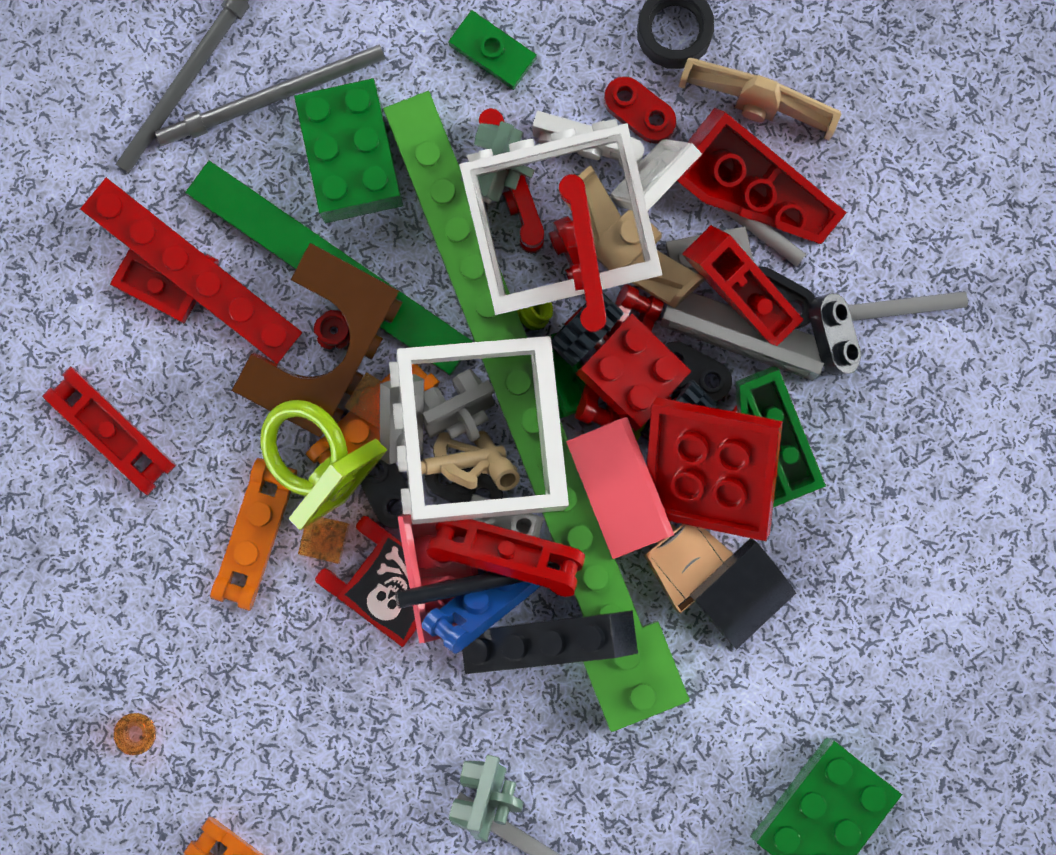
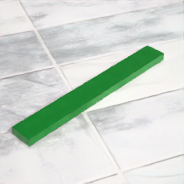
[185,160,473,376]

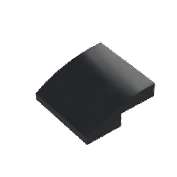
[690,538,796,650]

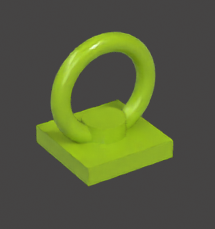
[260,400,387,530]

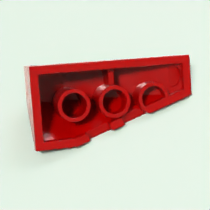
[677,108,847,244]

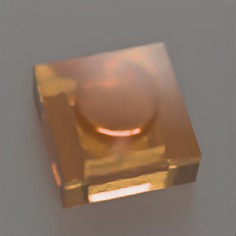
[344,372,383,430]
[298,517,350,564]

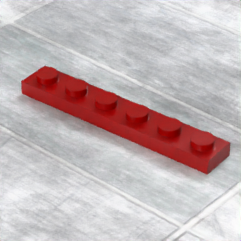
[80,177,303,364]

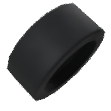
[637,0,714,69]

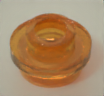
[114,713,156,755]

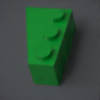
[735,366,826,508]

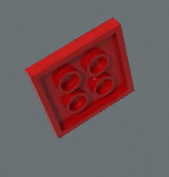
[647,397,783,541]

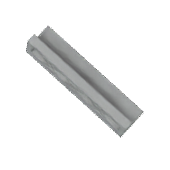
[660,292,824,381]

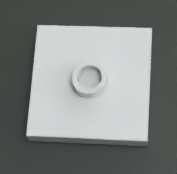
[610,139,702,211]

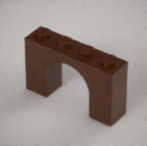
[231,243,403,438]

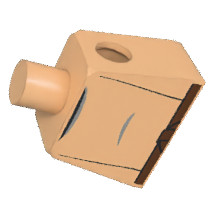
[644,521,733,613]

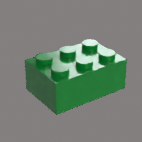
[294,78,403,224]
[750,737,903,855]

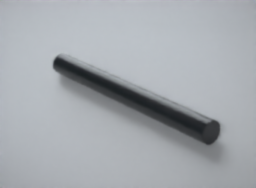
[395,561,560,609]

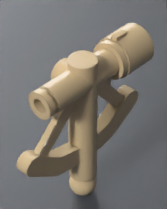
[421,431,520,491]

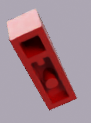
[682,225,804,346]

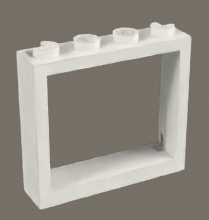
[459,119,663,315]
[389,336,569,525]

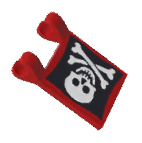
[315,516,417,647]

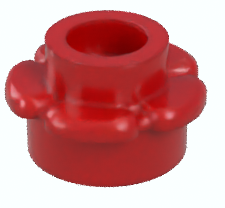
[314,310,350,350]

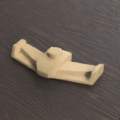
[678,58,841,141]
[567,165,704,308]

